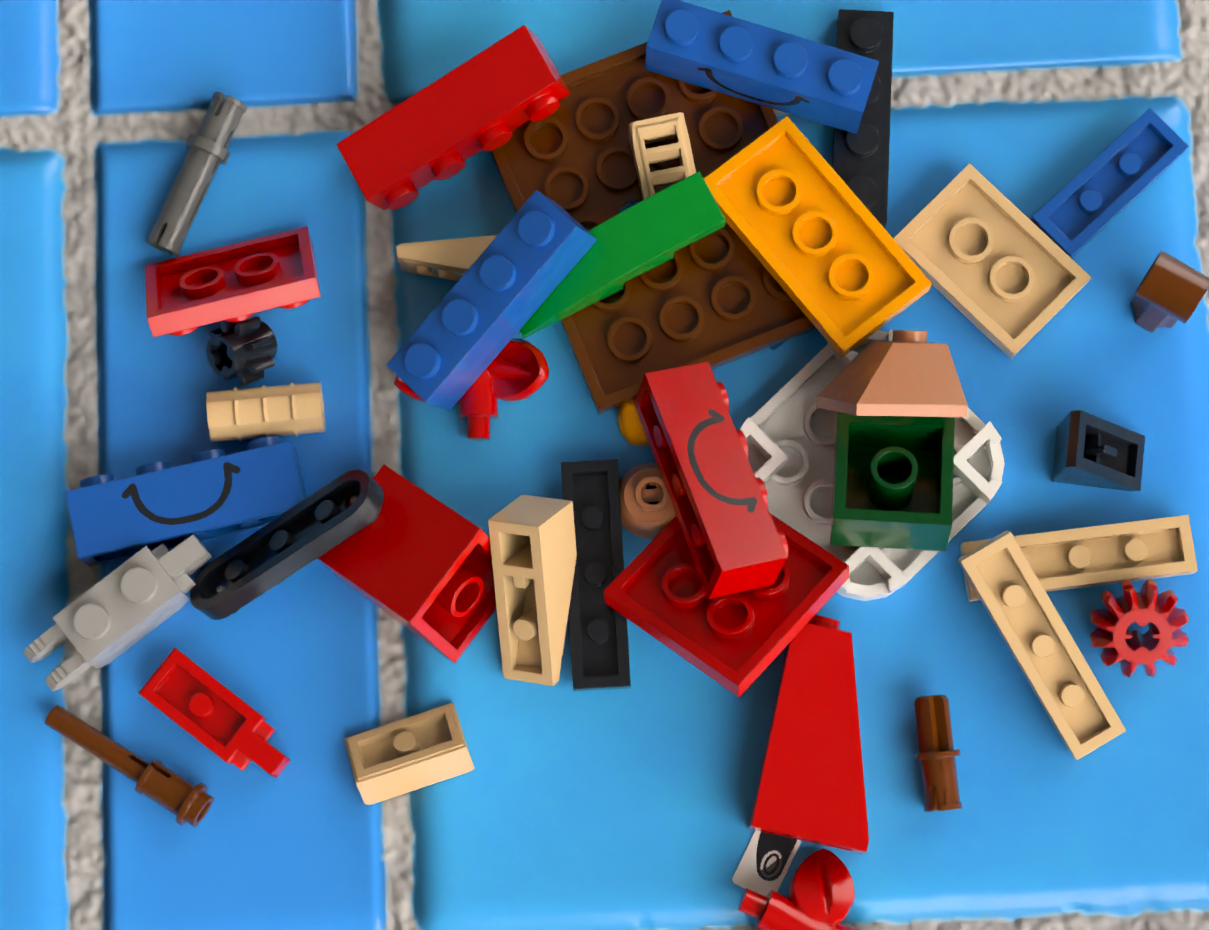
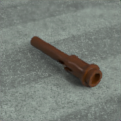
[45,705,214,827]

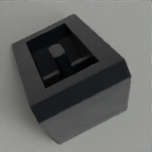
[1052,410,1145,491]

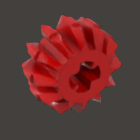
[1089,579,1189,677]

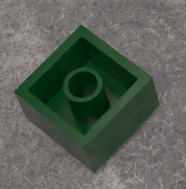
[830,412,955,551]

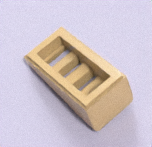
[628,112,696,200]
[396,235,497,281]

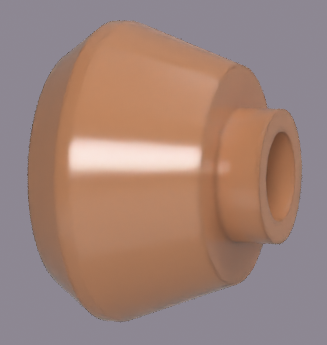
[619,462,677,539]

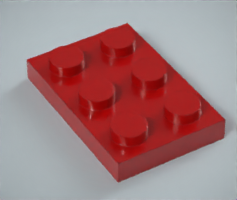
[145,226,321,337]

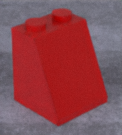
[317,465,496,663]

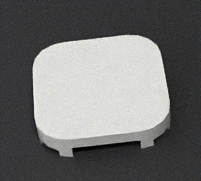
[740,329,1005,601]

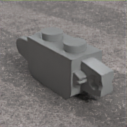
[23,535,212,692]

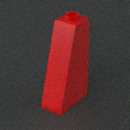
[748,615,869,854]

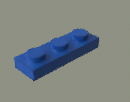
[1030,108,1189,258]

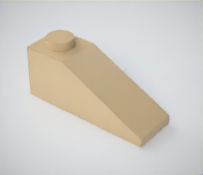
[488,494,577,686]

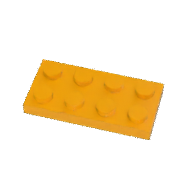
[704,116,932,358]

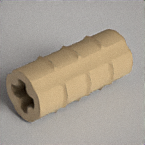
[206,382,325,442]

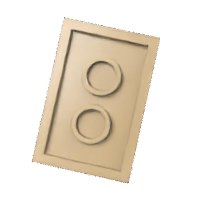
[893,163,1092,359]

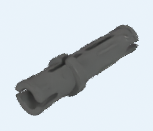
[145,92,247,257]

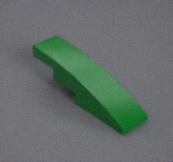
[519,171,726,339]

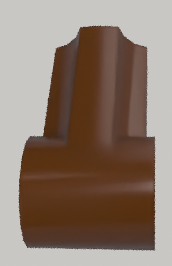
[1130,250,1209,332]

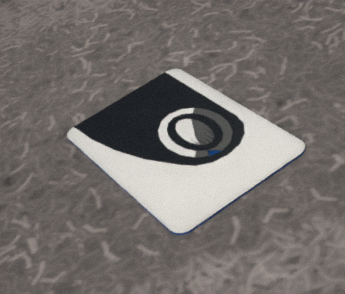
[732,830,801,897]

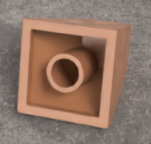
[816,330,968,417]

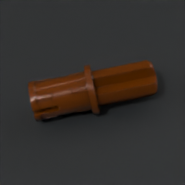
[914,694,962,812]

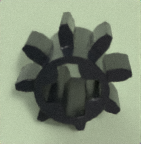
[206,316,277,386]

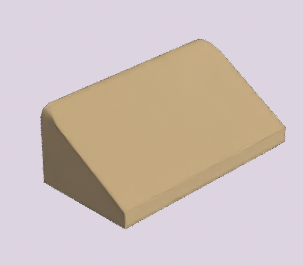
[344,703,474,805]

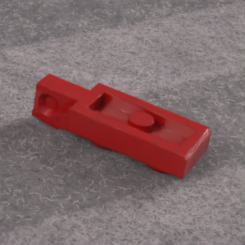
[138,648,291,779]

